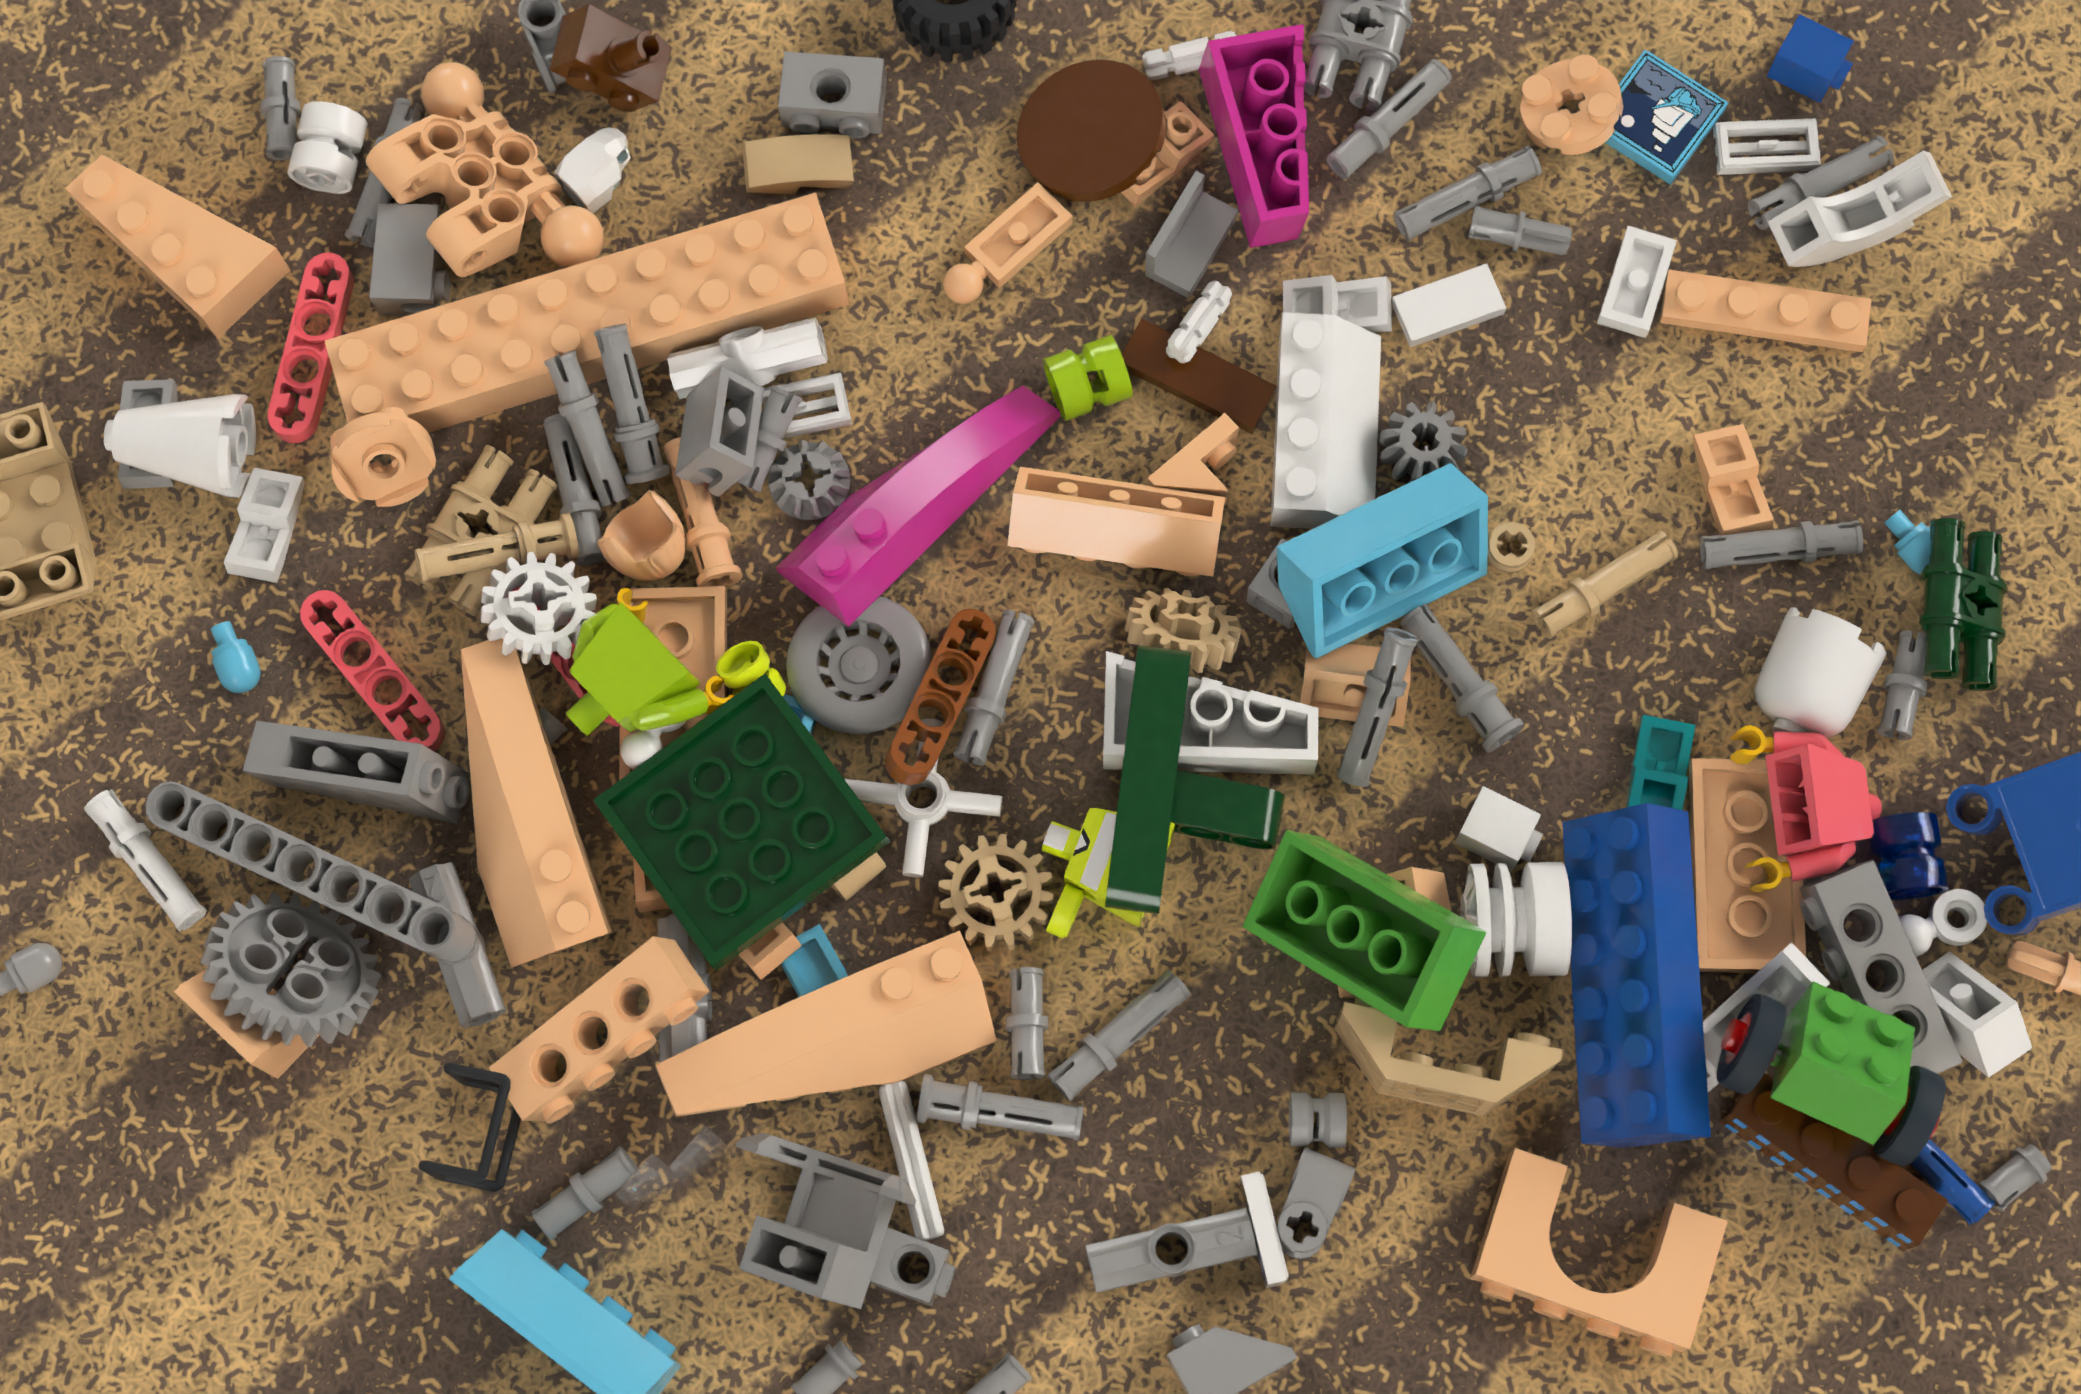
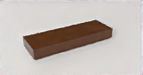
[1122,318,1277,435]

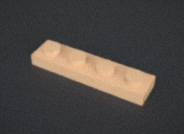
[1659,269,1872,352]

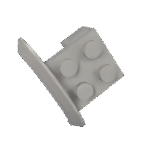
[735,1133,916,1309]

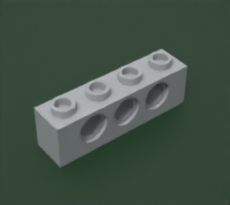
[1799,860,1963,1074]

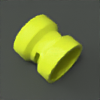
[716,641,786,696]

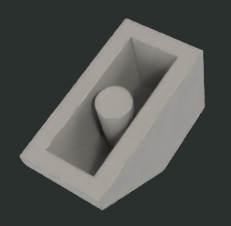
[1166,1324,1297,1394]

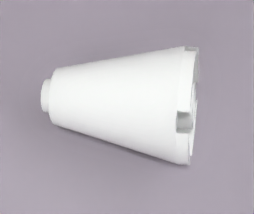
[104,394,256,498]

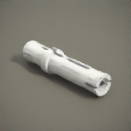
[84,790,207,931]

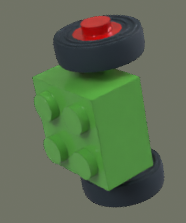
[1716,981,1946,1166]

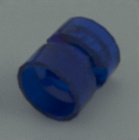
[1869,812,1949,900]

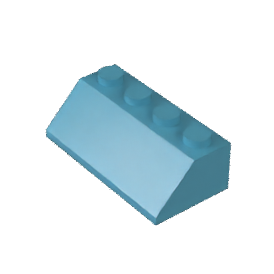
[1276,463,1488,659]
[449,1229,682,1394]

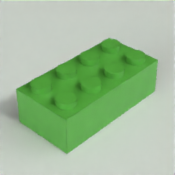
[1242,830,1487,1031]

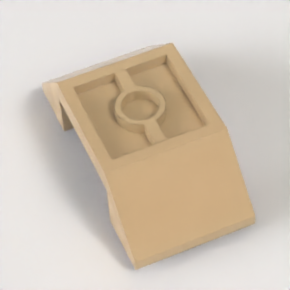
[0,402,97,621]
[1335,997,1563,1116]

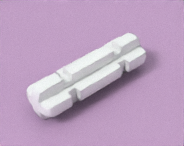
[1143,31,1236,81]
[1166,281,1232,363]

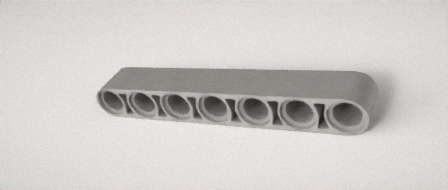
[145,781,475,962]

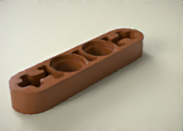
[885,609,996,785]

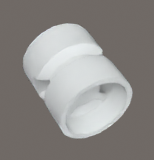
[287,101,367,194]

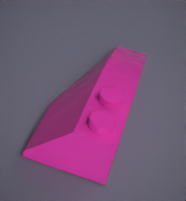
[775,385,1061,627]

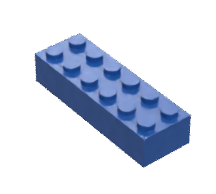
[1562,803,1711,1148]

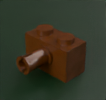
[549,4,672,112]

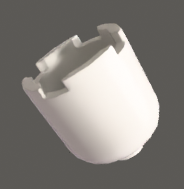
[1754,607,1886,738]

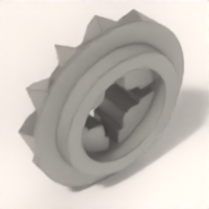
[768,439,850,520]

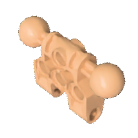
[366,62,604,277]

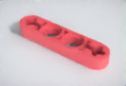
[267,253,354,443]
[300,590,445,751]

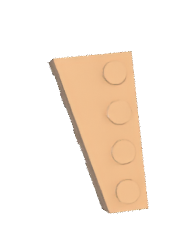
[65,155,291,339]

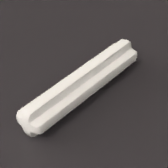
[878,1081,944,1241]

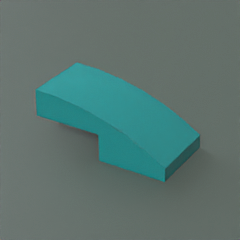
[1626,715,1696,810]

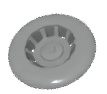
[786,596,932,734]

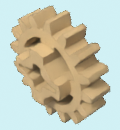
[1124,588,1241,673]
[938,834,1054,952]

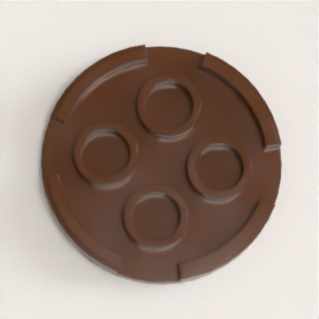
[1017,59,1166,202]

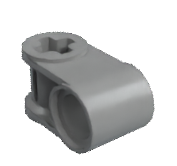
[518,0,566,94]
[1277,1147,1356,1260]

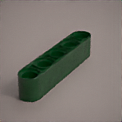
[1105,645,1191,914]

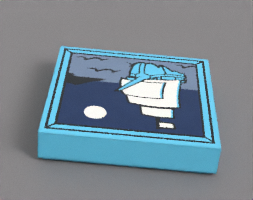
[1605,49,1729,185]

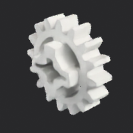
[480,552,597,665]

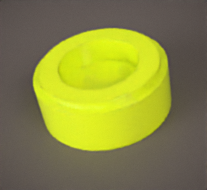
[1046,883,1086,939]

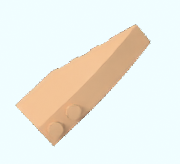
[461,638,613,968]
[655,931,997,1117]

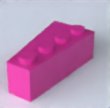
[1199,24,1309,248]

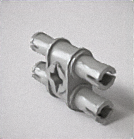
[1304,0,1413,111]

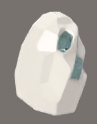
[554,127,631,214]

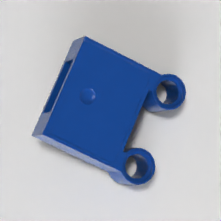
[1946,752,2081,936]

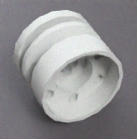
[1460,862,1572,977]

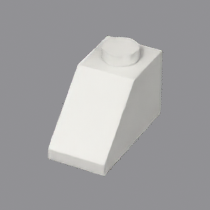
[1922,951,2032,1077]

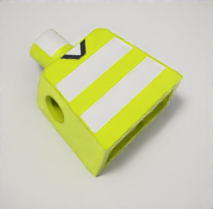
[1042,808,1175,927]

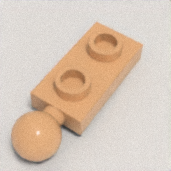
[943,182,1073,304]

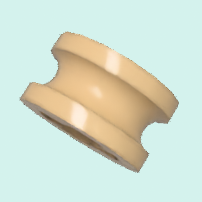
[1488,522,1536,573]

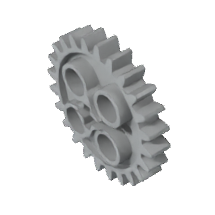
[200,892,381,1047]

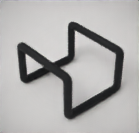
[418,1063,521,1192]

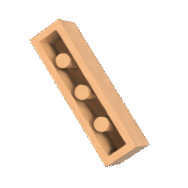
[1007,467,1225,577]

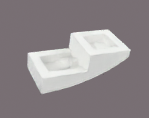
[1283,275,1392,333]
[224,468,304,583]

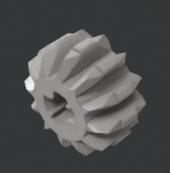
[1379,400,1467,483]

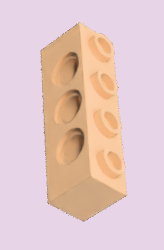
[489,936,709,1124]

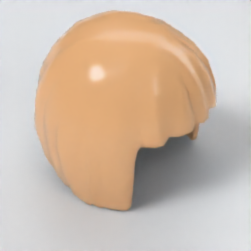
[597,490,686,581]

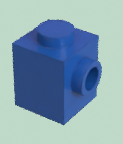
[1767,14,1854,103]

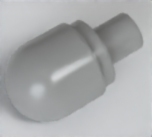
[0,943,62,997]

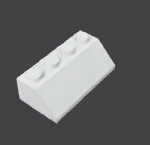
[1270,312,1381,529]

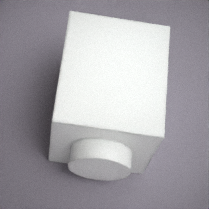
[1455,786,1543,871]

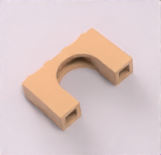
[1470,1148,1728,1358]

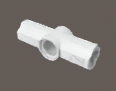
[667,318,828,399]

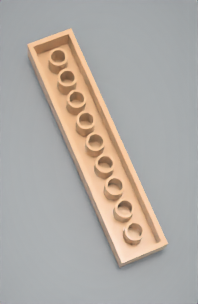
[325,192,850,433]

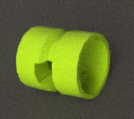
[1043,335,1133,421]

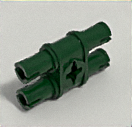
[1919,518,2008,691]

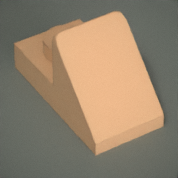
[1147,413,1239,505]

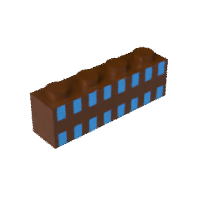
[1719,1073,1948,1251]

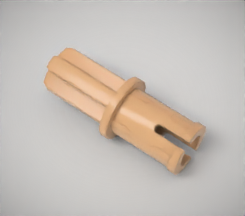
[2006,940,2081,996]

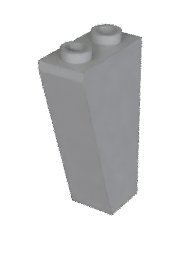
[242,721,470,824]

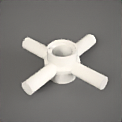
[845,719,1003,878]

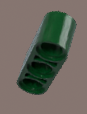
[1171,770,1285,850]

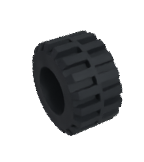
[892,0,1016,62]

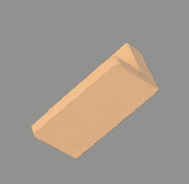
[1300,643,1411,727]

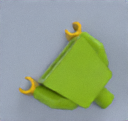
[565,588,734,736]

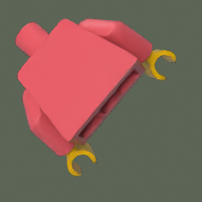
[1730,725,1882,892]

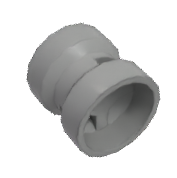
[1289,1092,1347,1148]

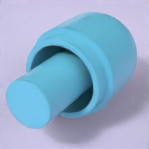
[1884,510,1931,575]
[211,621,261,693]

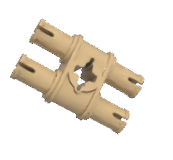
[404,445,558,617]

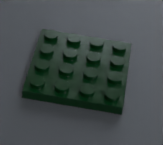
[593,674,890,971]

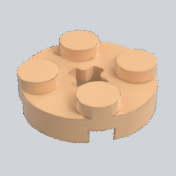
[1520,54,1623,155]
[329,407,436,507]

